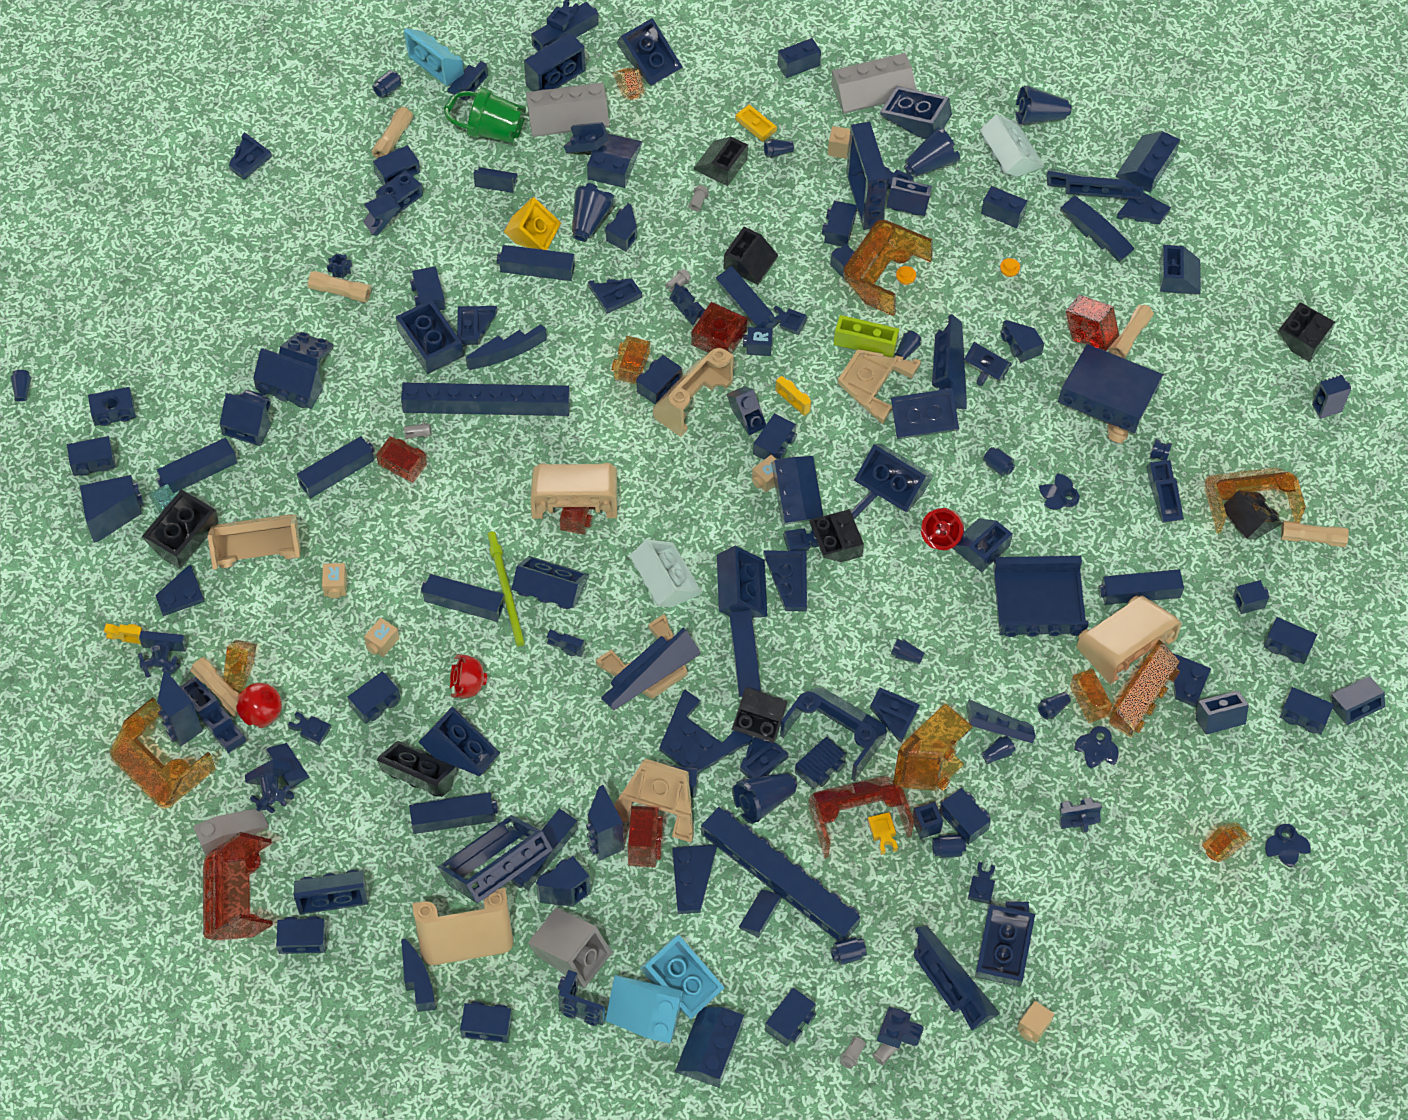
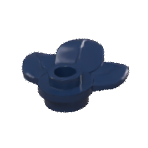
[1039,473,1080,510]
[1074,726,1119,769]
[1265,824,1311,868]

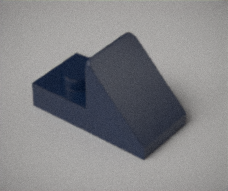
[363,193,401,236]

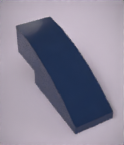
[1146,460,1184,523]
[401,938,436,1012]

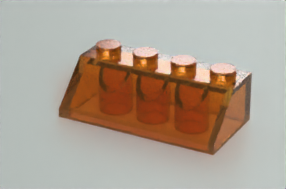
[1109,640,1180,738]

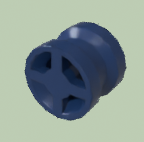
[1150,439,1172,461]

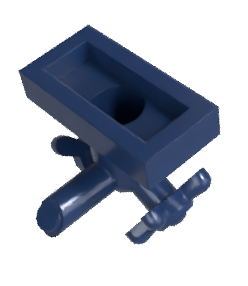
[964,342,1012,386]
[138,631,188,678]
[245,759,294,813]

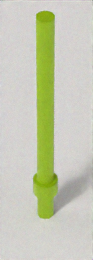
[487,531,525,646]

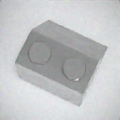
[528,908,612,988]

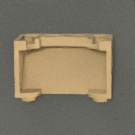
[653,348,734,437]
[531,463,617,519]
[1076,596,1182,685]
[412,888,513,965]

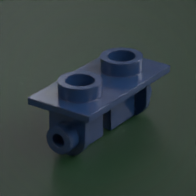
[669,284,707,326]

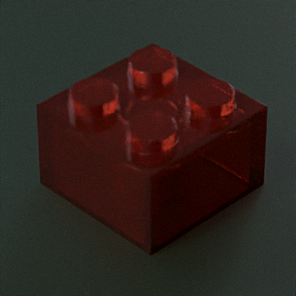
[1066,295,1119,351]
[691,302,747,354]
[628,806,663,868]

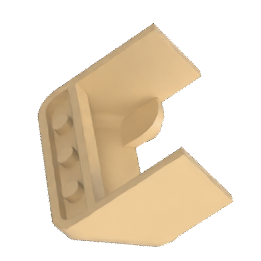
[207,514,301,569]

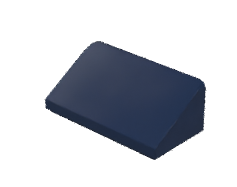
[266,743,309,789]
[739,889,782,938]

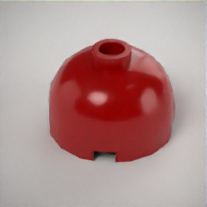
[921,508,964,550]
[450,654,487,699]
[236,682,282,728]

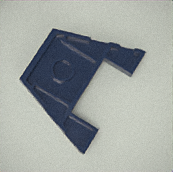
[659,689,752,774]

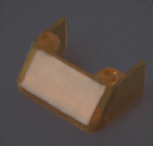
[844,220,933,316]
[1204,467,1306,534]
[110,697,216,809]
[893,703,973,791]

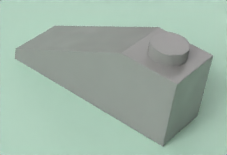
[193,809,269,856]

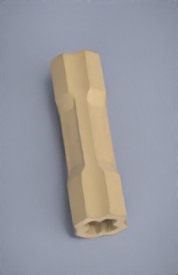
[372,107,414,158]
[308,271,371,303]
[1109,304,1154,359]
[1281,521,1349,547]
[190,657,239,717]

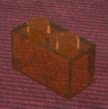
[611,335,650,385]
[1070,668,1112,724]

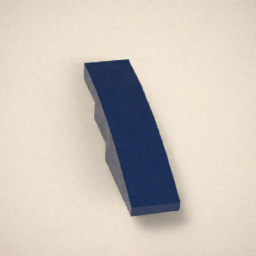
[1060,195,1135,262]
[466,324,547,370]
[729,610,761,697]
[180,677,246,753]

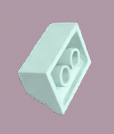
[980,114,1045,177]
[630,539,702,607]

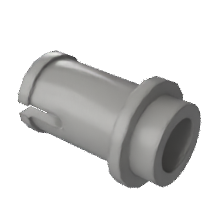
[688,185,708,212]
[665,269,691,293]
[404,422,431,439]
[840,1037,866,1069]
[872,1043,902,1066]

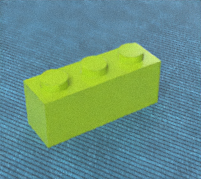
[833,315,900,358]

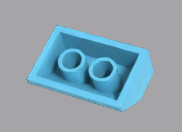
[404,28,464,86]

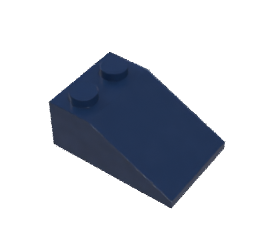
[616,18,683,86]
[880,86,952,139]
[587,133,642,188]
[418,706,500,777]

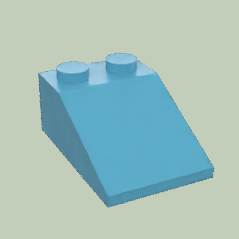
[639,935,725,1019]
[605,975,684,1044]

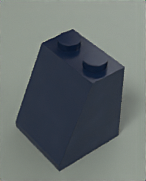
[80,475,144,543]

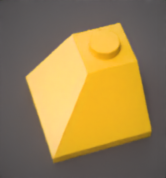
[504,197,561,250]

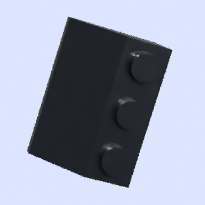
[142,489,219,569]
[377,740,457,798]

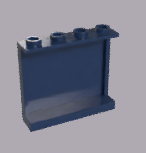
[1058,344,1164,433]
[993,555,1089,637]

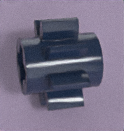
[327,253,353,279]

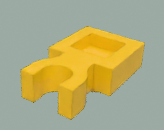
[104,623,143,644]
[867,812,898,855]

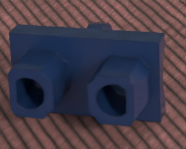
[1059,797,1102,833]

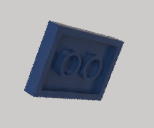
[891,388,959,439]

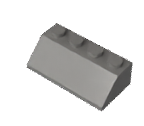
[831,53,916,114]
[526,83,609,137]

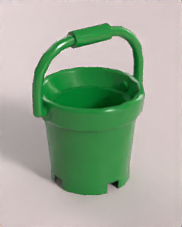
[444,87,526,144]

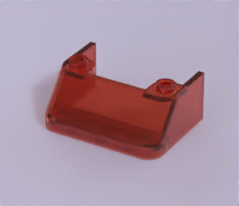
[808,776,914,858]
[203,832,273,941]

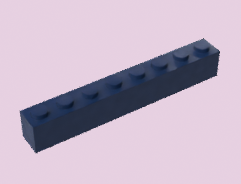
[401,382,570,416]
[701,807,861,942]

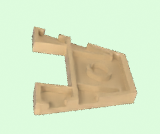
[838,349,921,424]
[596,614,687,699]
[614,759,694,843]

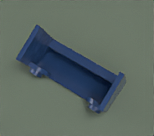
[780,687,887,781]

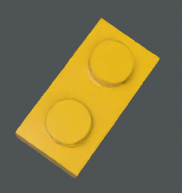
[735,104,777,142]
[775,376,811,416]

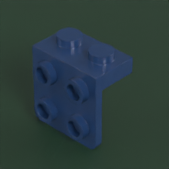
[279,332,334,369]
[558,970,605,1026]

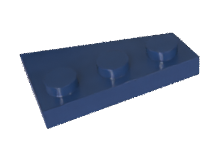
[763,550,807,612]
[966,699,1036,744]
[672,844,718,914]

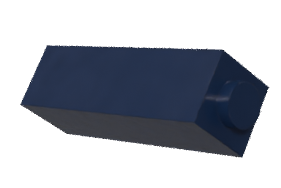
[531,1,599,52]
[496,245,575,281]
[716,266,777,328]
[297,436,375,499]
[156,437,237,496]
[1098,569,1184,605]
[421,574,505,622]
[409,792,498,834]
[511,808,578,890]

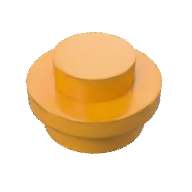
[1000,258,1020,277]
[896,266,916,285]

